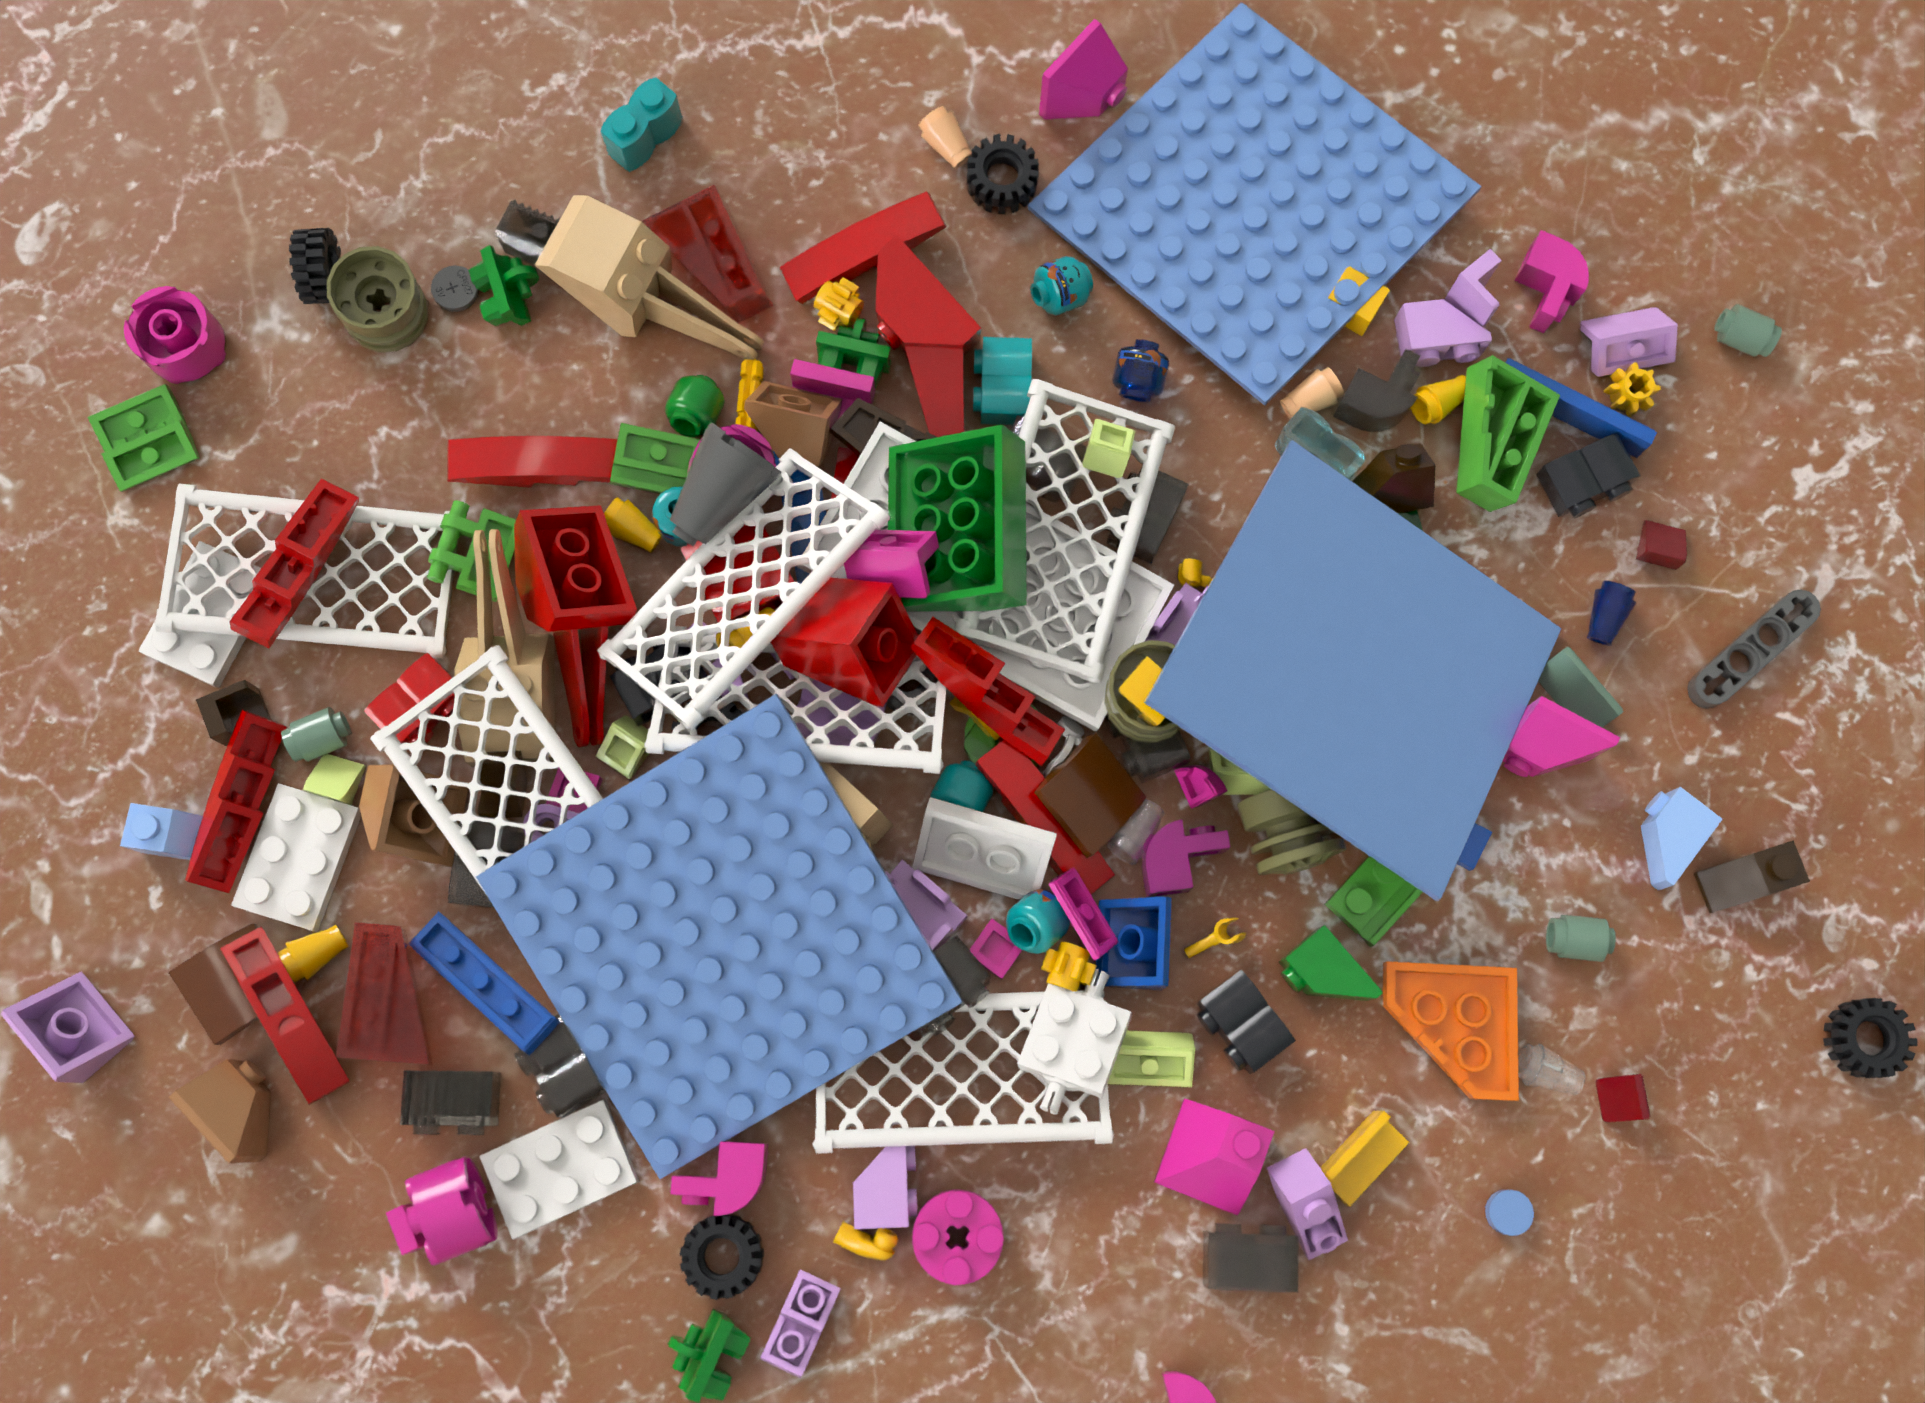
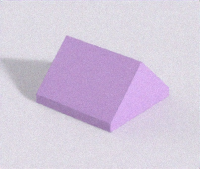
[1,971,135,1083]

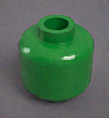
[664,375,725,437]

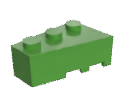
[1456,355,1560,512]

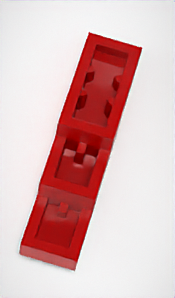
[779,191,947,305]
[447,436,618,488]
[229,478,359,649]
[911,616,1065,766]
[185,710,287,893]
[975,740,1115,895]

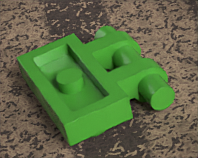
[427,500,516,602]

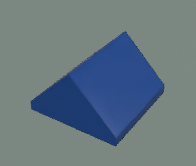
[1095,897,1172,991]

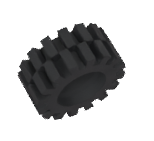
[967,134,1039,214]
[289,228,341,304]
[1823,998,1918,1079]
[679,1215,764,1300]

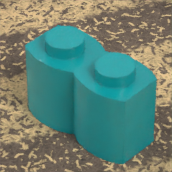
[600,77,683,172]
[973,337,1032,425]

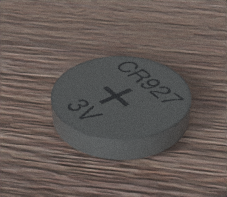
[431,265,479,312]

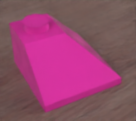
[1039,19,1128,120]
[1503,696,1621,777]
[1154,1098,1274,1216]

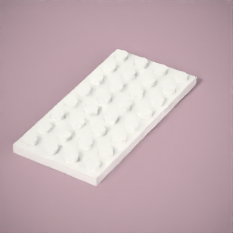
[797,422,1174,732]

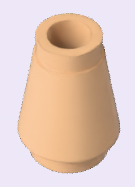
[919,106,972,169]
[1280,367,1344,421]

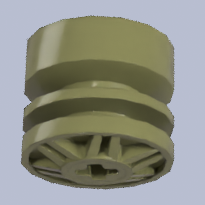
[327,246,429,352]
[1104,640,1182,743]
[1237,789,1347,875]

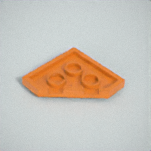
[1383,961,1519,1101]

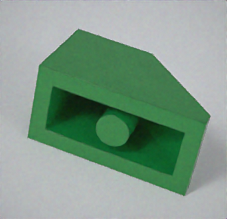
[1279,925,1383,1001]

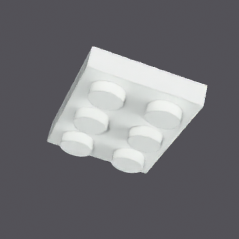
[139,541,261,688]
[231,783,361,932]
[912,797,1057,900]
[480,1100,639,1240]

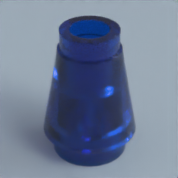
[1587,581,1636,646]

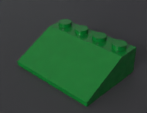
[888,424,1027,612]

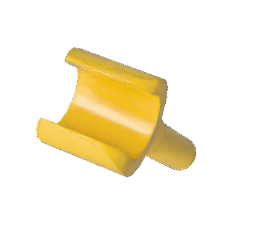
[1178,558,1213,588]
[1184,917,1246,958]

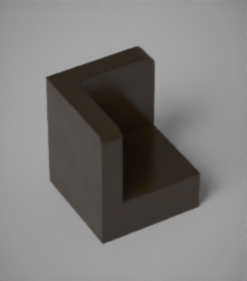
[196,680,271,746]
[478,751,528,819]

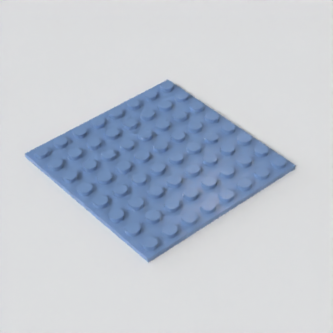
[1028,2,1481,406]
[1144,440,1562,901]
[475,694,963,1179]

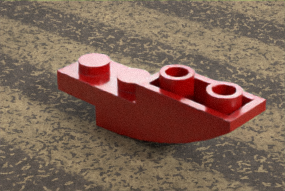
[220,926,350,1105]

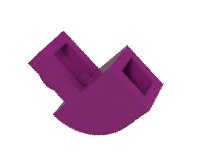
[1142,819,1230,897]

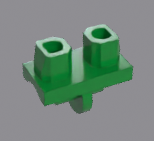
[468,245,539,326]
[816,317,891,388]
[668,1309,750,1403]

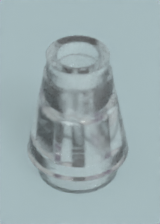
[1107,799,1165,865]
[1518,1044,1585,1095]

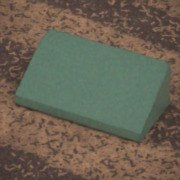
[1538,646,1624,727]

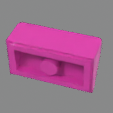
[1049,867,1118,961]

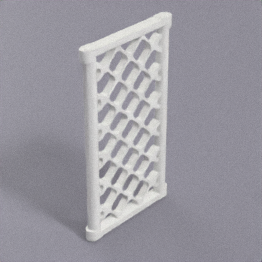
[954,379,1175,683]
[597,448,891,731]
[155,483,458,659]
[645,626,946,774]
[370,645,603,897]
[813,986,1114,1154]

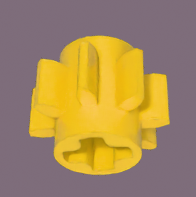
[813,277,864,331]
[1604,362,1661,417]
[1041,941,1097,992]

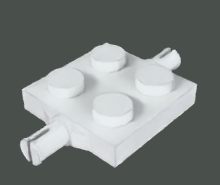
[1017,969,1132,1115]

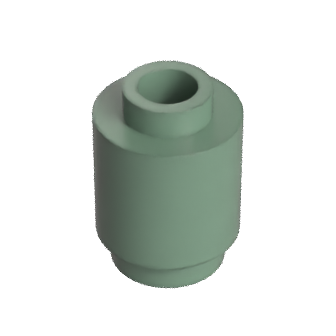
[1714,304,1782,357]
[281,707,352,762]
[1546,915,1616,962]

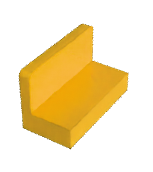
[1320,1110,1410,1207]

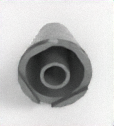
[670,422,782,547]

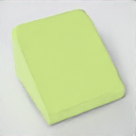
[1082,419,1135,478]
[595,716,649,779]
[303,754,366,805]

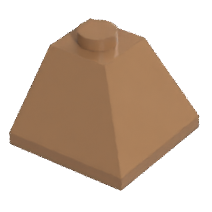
[744,381,843,467]
[359,764,468,867]
[168,1059,271,1164]

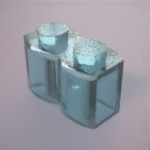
[1275,407,1366,481]

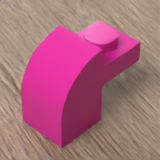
[1514,230,1589,333]
[670,1141,768,1216]

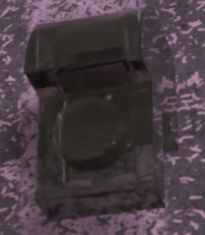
[1333,349,1420,432]

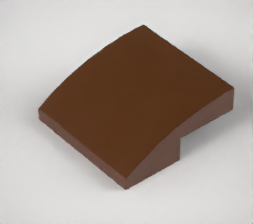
[1034,732,1146,858]
[168,923,301,1045]

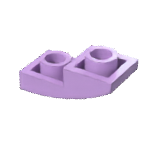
[760,1270,841,1379]

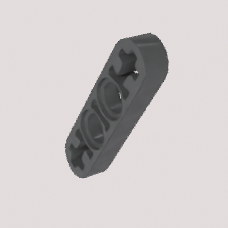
[1687,589,1821,709]

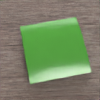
[87,384,200,492]

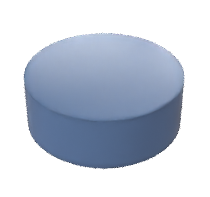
[1485,1189,1534,1236]

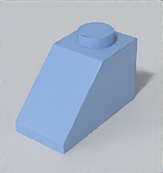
[1641,787,1722,890]
[120,803,203,860]

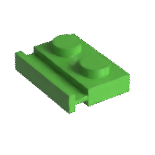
[609,423,700,494]
[1324,856,1422,947]

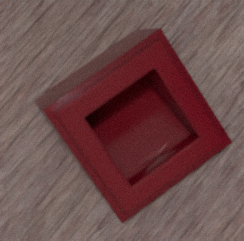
[1636,520,1687,570]
[1595,1074,1650,1122]

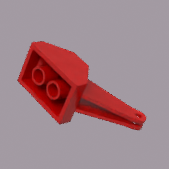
[875,235,982,437]
[514,505,637,747]

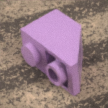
[1394,299,1492,367]
[853,1146,917,1229]
[1267,1148,1348,1260]

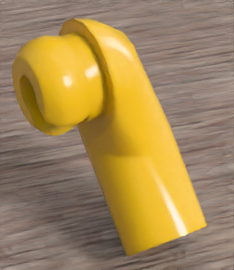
[833,1221,898,1261]

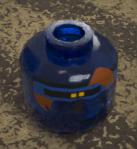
[1112,339,1170,402]

